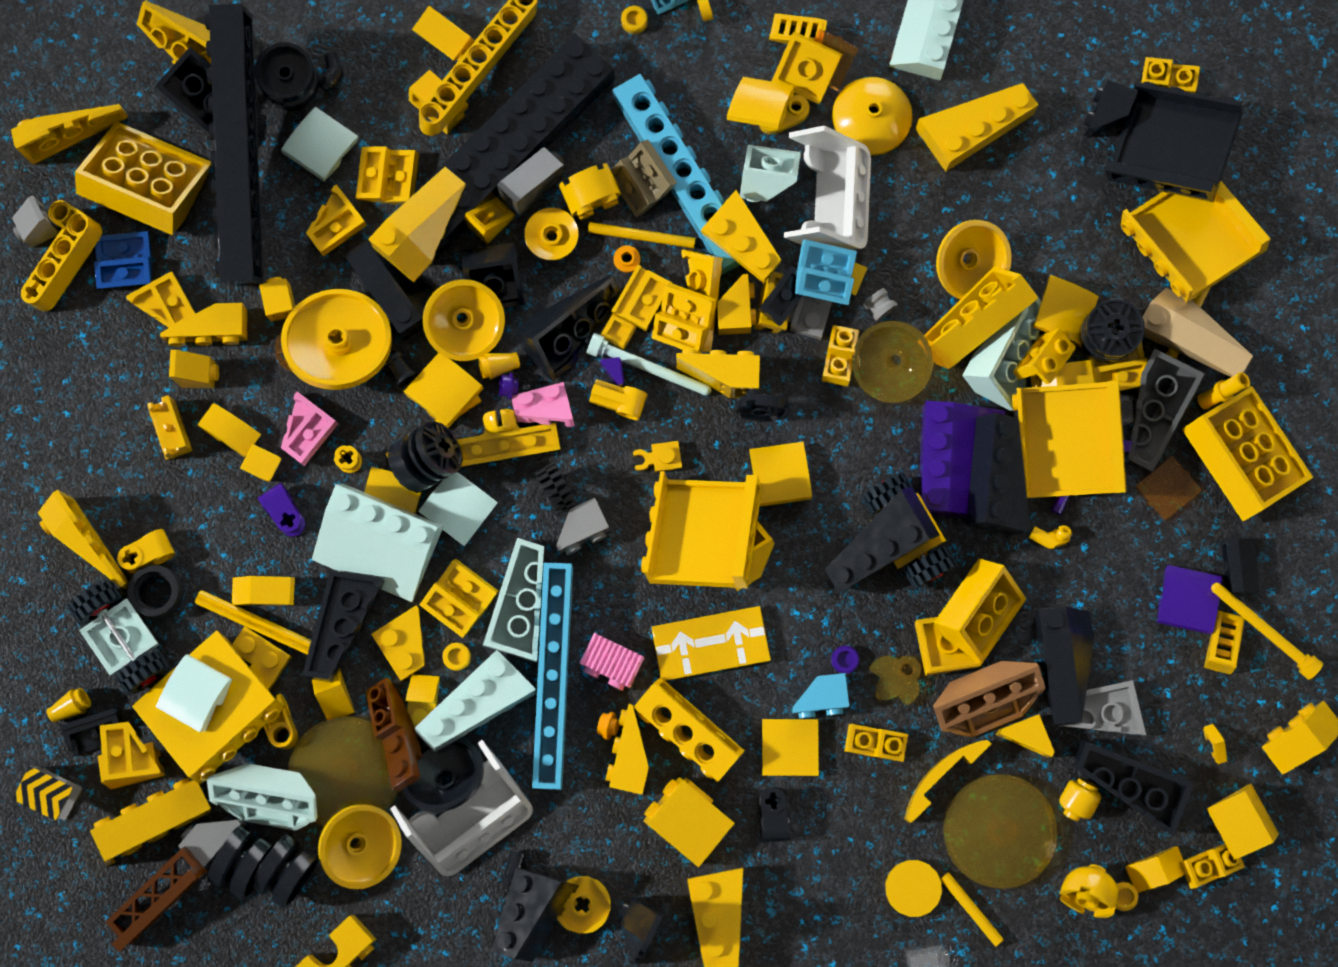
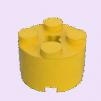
[559,163,621,220]

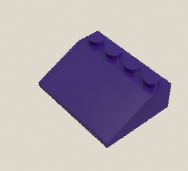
[919,401,1005,517]

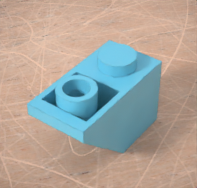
[792,673,849,719]

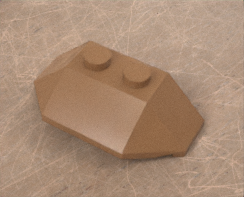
[933,661,1046,737]

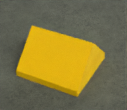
[1206,784,1279,860]

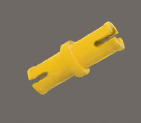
[1197,372,1250,410]

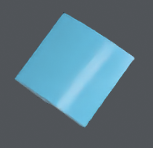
[795,239,857,305]

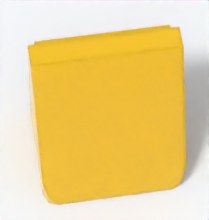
[240,444,282,482]

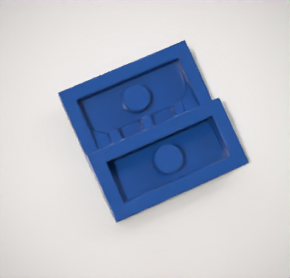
[94,231,152,289]

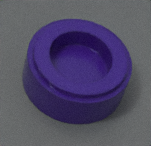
[831,646,859,674]

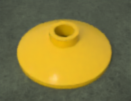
[525,208,579,261]

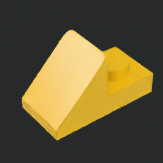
[406,674,440,729]

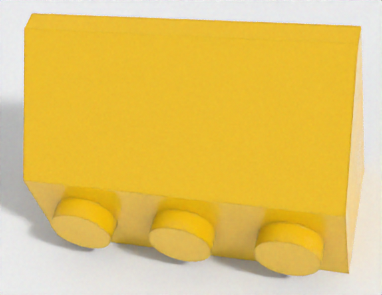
[934,558,1026,663]

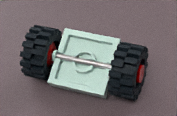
[67,579,170,696]

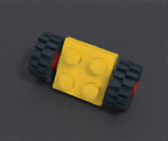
[860,472,958,590]

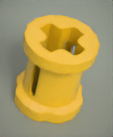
[334,445,363,474]

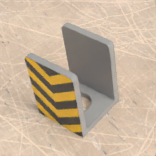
[12,766,82,820]

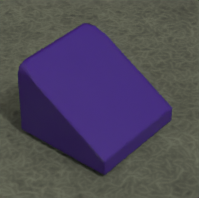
[600,357,625,388]

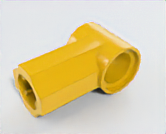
[589,379,648,421]

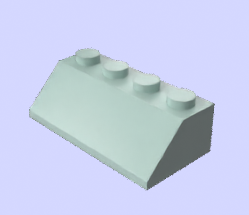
[889,0,963,80]

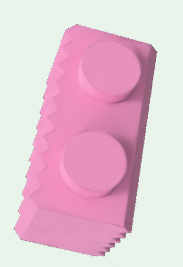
[580,633,645,691]

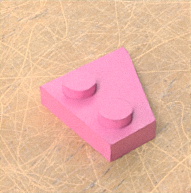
[511,382,575,427]
[281,392,339,466]

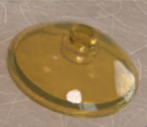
[852,321,934,403]

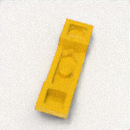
[904,740,991,823]

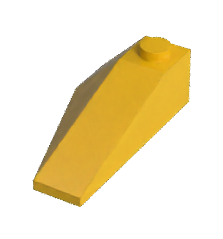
[137,1,211,64]
[11,104,128,165]
[369,167,466,282]

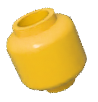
[1059,777,1102,821]

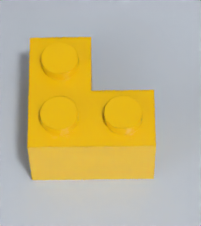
[1262,701,1338,775]

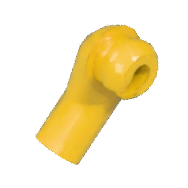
[1029,525,1072,549]

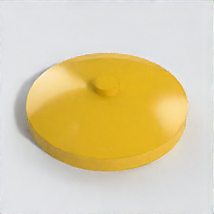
[281,289,392,390]

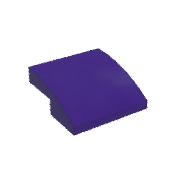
[1157,565,1222,635]

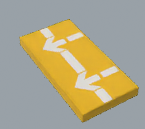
[651,606,771,681]

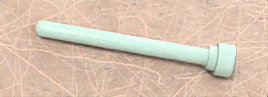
[586,333,712,396]

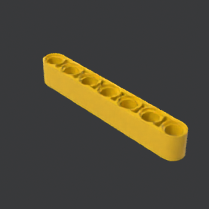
[419,0,538,136]

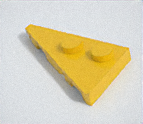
[681,250,723,352]

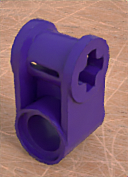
[258,483,305,537]

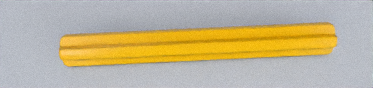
[195,590,311,655]

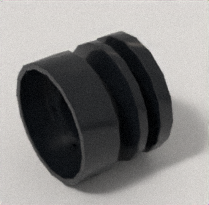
[1079,299,1144,363]
[388,421,463,493]

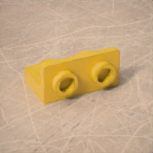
[1012,328,1076,384]

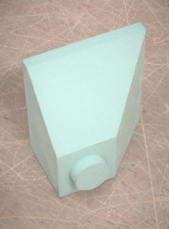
[740,145,801,202]

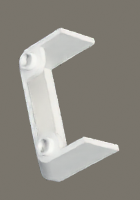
[784,126,871,250]
[390,740,533,876]

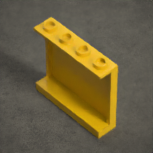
[1121,181,1270,302]
[1012,381,1127,498]
[641,471,762,588]
[132,630,285,784]

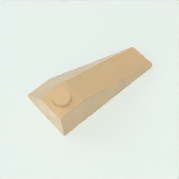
[1142,288,1253,377]

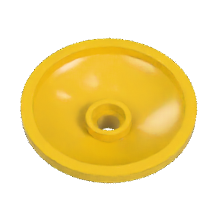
[832,77,912,155]
[936,220,1012,299]
[423,279,505,361]
[318,804,402,889]

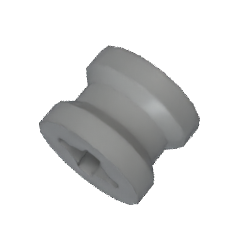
[863,288,898,322]

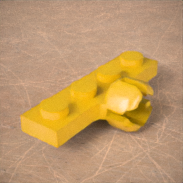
[457,409,560,467]

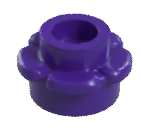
[499,372,518,399]

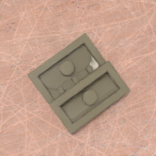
[611,140,677,218]

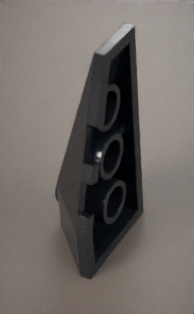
[153,47,213,137]
[343,239,435,341]
[618,897,663,966]

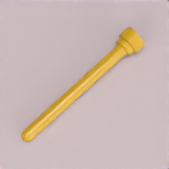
[1211,583,1323,680]

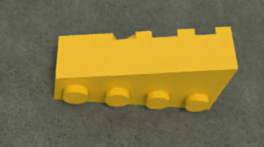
[918,267,1039,369]

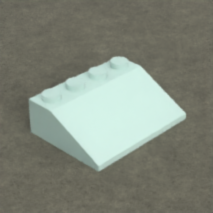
[312,484,444,602]

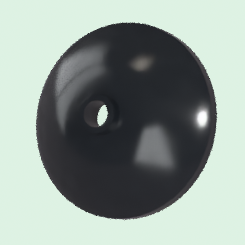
[403,738,484,813]

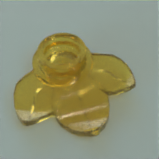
[869,655,921,705]

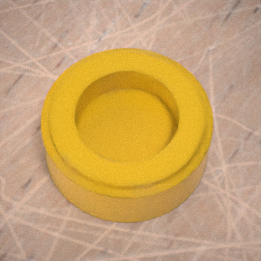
[697,0,713,22]
[621,6,648,34]
[443,643,471,671]

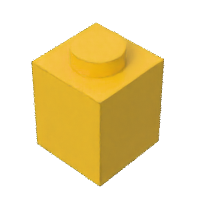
[259,277,295,322]

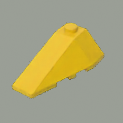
[38,490,129,589]

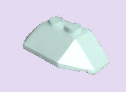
[207,763,317,831]

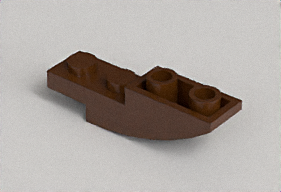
[366,678,423,791]

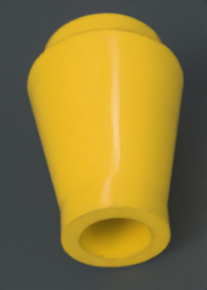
[478,352,520,380]
[47,688,91,723]

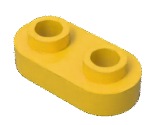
[759,95,810,135]

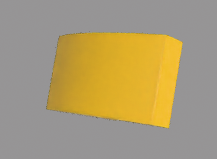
[1141,57,1200,93]
[822,325,859,386]
[197,403,261,457]
[844,724,908,762]
[1180,843,1245,889]

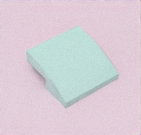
[281,107,358,181]
[418,472,498,546]
[156,655,232,732]

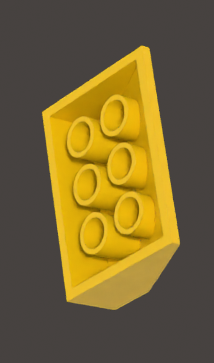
[75,121,212,235]
[1182,386,1313,521]

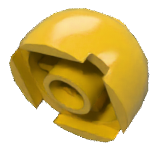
[1059,864,1119,918]

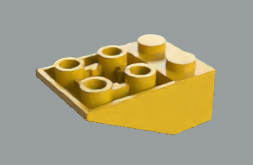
[676,349,760,398]

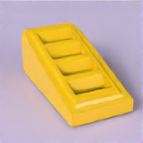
[769,14,827,44]
[1204,610,1245,674]

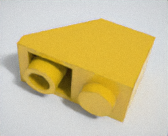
[717,274,756,335]

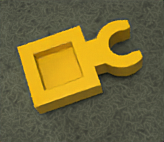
[633,441,682,473]

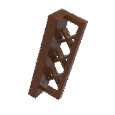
[105,846,208,952]

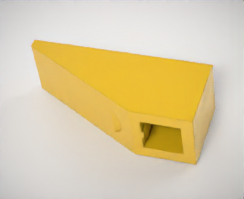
[160,303,248,347]
[606,704,649,795]

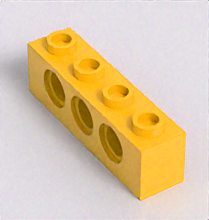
[633,677,745,781]

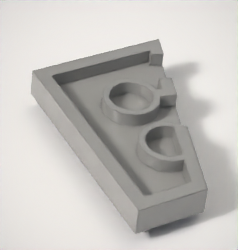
[1061,680,1146,736]

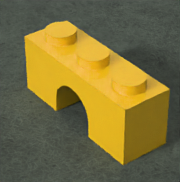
[296,914,377,967]

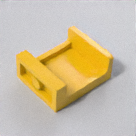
[644,777,734,867]

